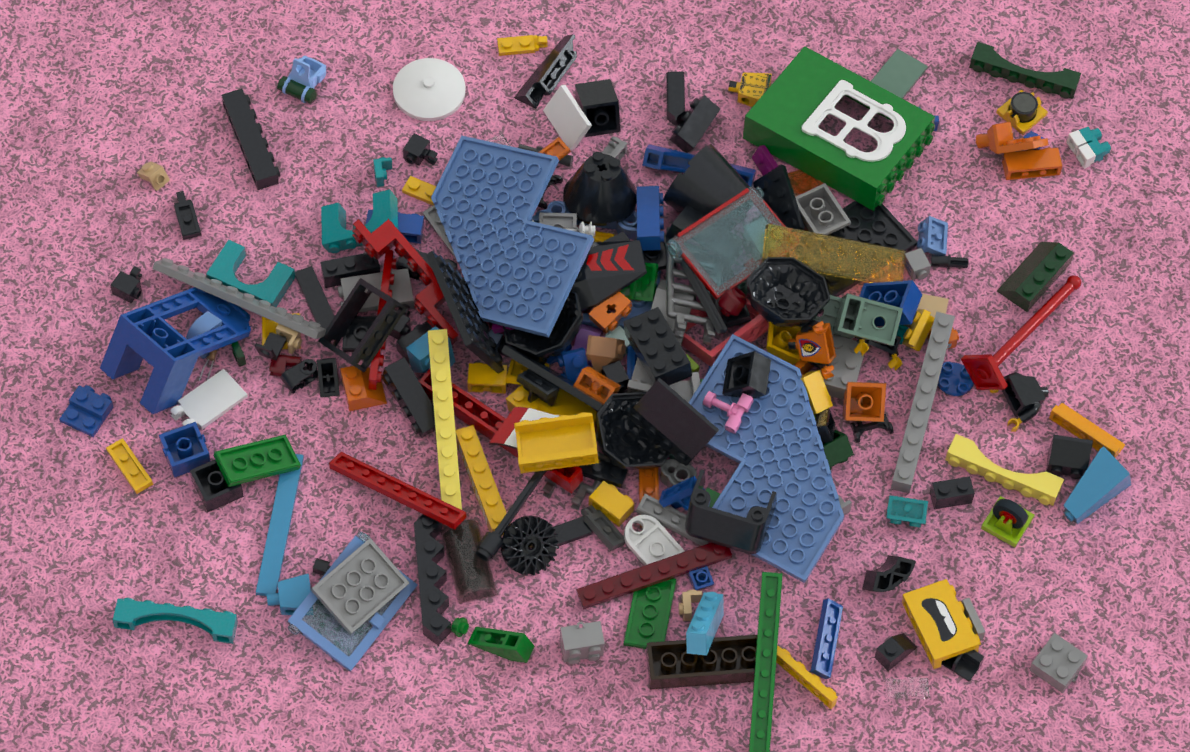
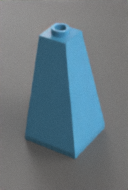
[1063,446,1132,524]

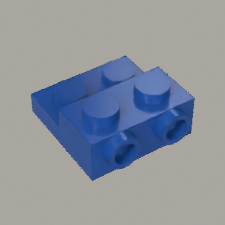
[59,385,114,437]

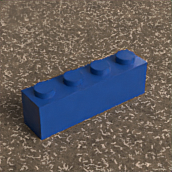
[637,186,664,251]

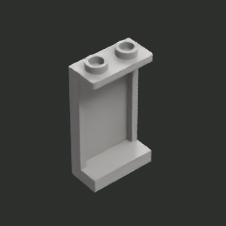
[338,268,414,312]

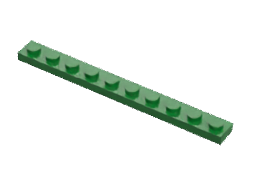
[748,572,783,752]

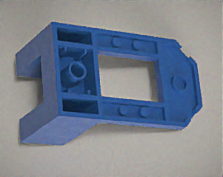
[100,287,251,414]

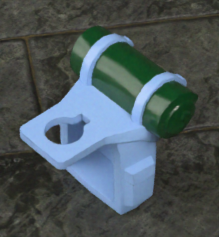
[277,56,326,104]

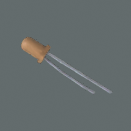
[199,350,217,381]

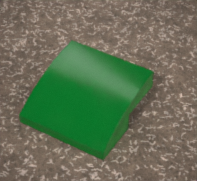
[620,263,658,302]

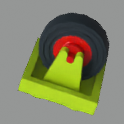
[981,496,1035,547]

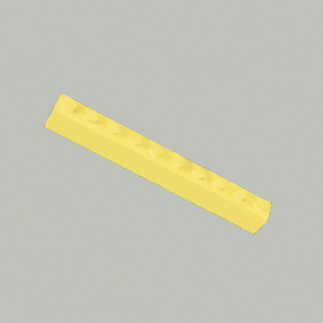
[428,329,463,525]

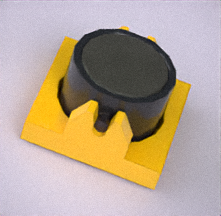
[996,90,1048,135]

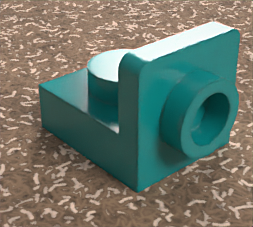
[373,157,392,187]

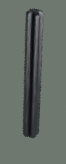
[680,259,728,335]

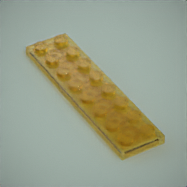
[762,224,905,283]

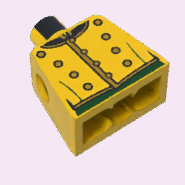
[728,72,772,107]

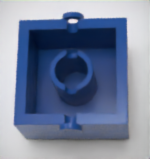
[159,422,210,478]

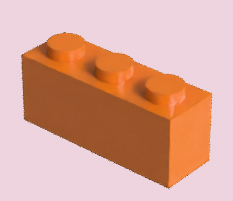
[1002,147,1062,180]

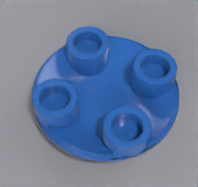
[938,361,974,396]

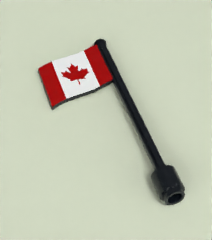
[475,407,577,562]

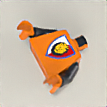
[788,319,836,379]

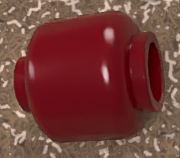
[718,287,747,317]

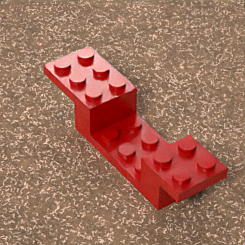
[352,219,458,345]

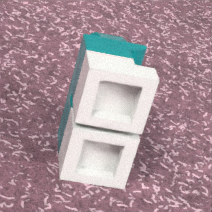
[1066,127,1111,169]

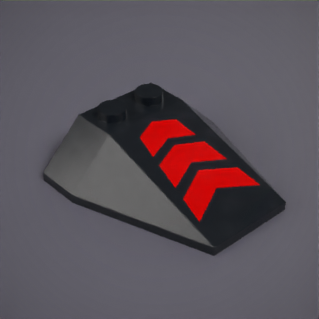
[571,240,647,311]

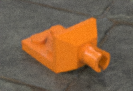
[976,121,1049,154]

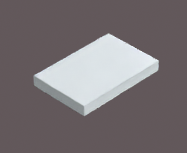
[543,85,592,151]

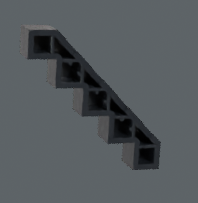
[414,514,451,646]

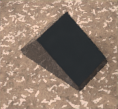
[317,358,340,397]

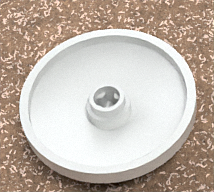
[393,58,466,121]

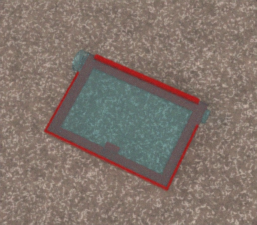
[665,186,799,300]

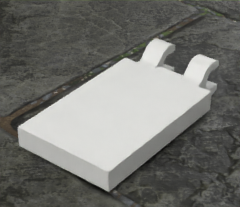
[170,369,248,430]

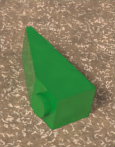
[468,627,535,663]

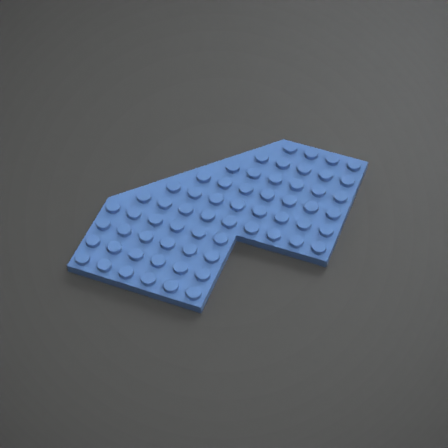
[431,135,594,337]
[688,334,844,583]

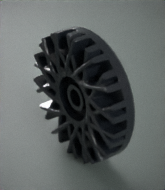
[501,515,559,576]

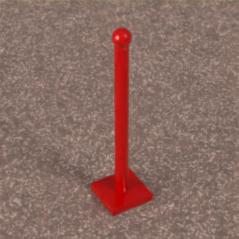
[961,275,1081,390]

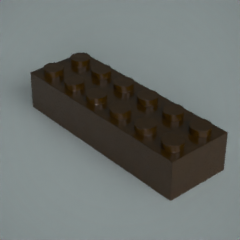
[646,635,757,690]

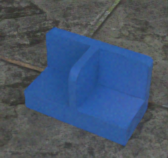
[659,476,705,511]

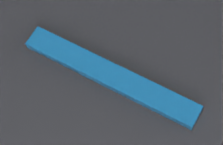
[256,454,304,596]

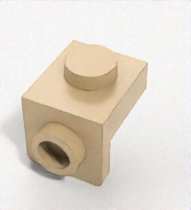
[137,161,170,191]
[276,323,302,355]
[678,589,702,621]

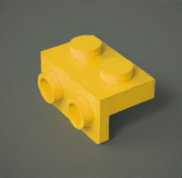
[902,309,935,351]

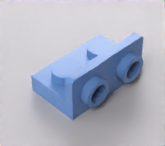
[917,216,948,256]

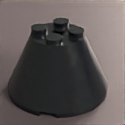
[563,152,637,226]

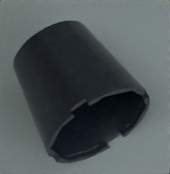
[663,144,757,232]

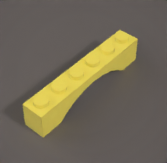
[945,434,1064,506]

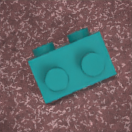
[886,495,929,528]

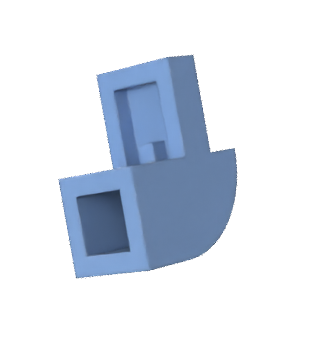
[186,311,222,359]

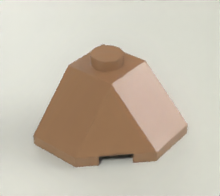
[586,335,626,374]

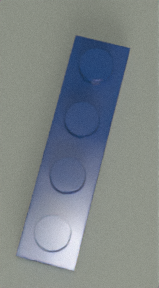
[810,598,843,679]

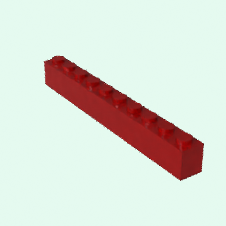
[419,369,583,494]

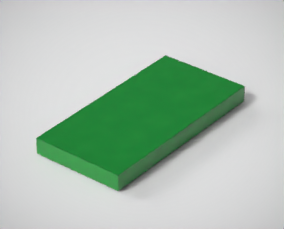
[213,434,301,487]
[623,578,676,649]

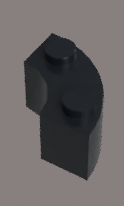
[862,555,916,592]

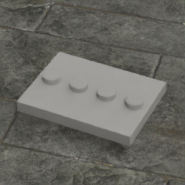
[310,538,409,635]

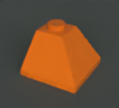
[843,382,886,422]

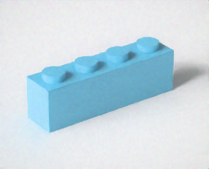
[686,592,724,655]

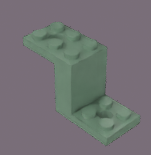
[799,293,903,346]

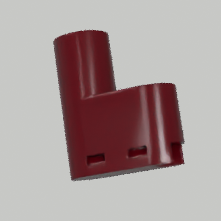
[269,354,302,377]

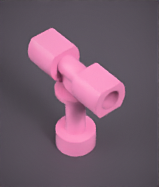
[703,391,753,434]

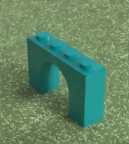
[321,189,398,253]
[206,240,296,307]

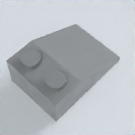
[795,183,851,239]

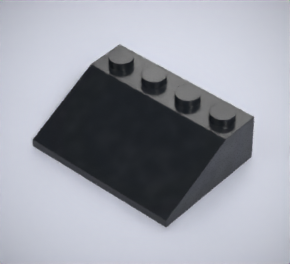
[627,378,719,466]

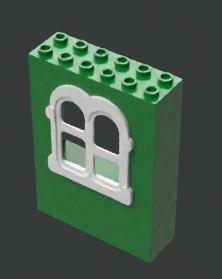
[743,46,935,210]

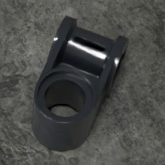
[280,359,318,394]

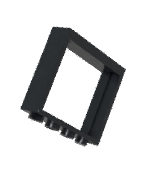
[318,278,407,372]

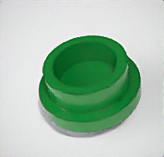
[451,617,469,637]

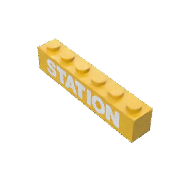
[455,425,511,536]

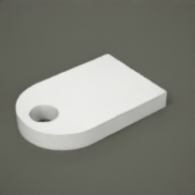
[624,515,685,566]

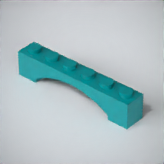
[113,598,238,644]

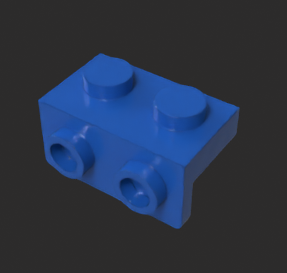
[557,347,588,383]

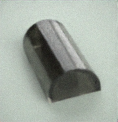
[441,520,498,604]

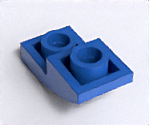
[687,566,714,590]

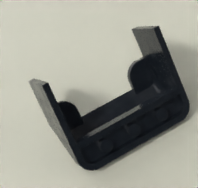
[685,469,777,554]

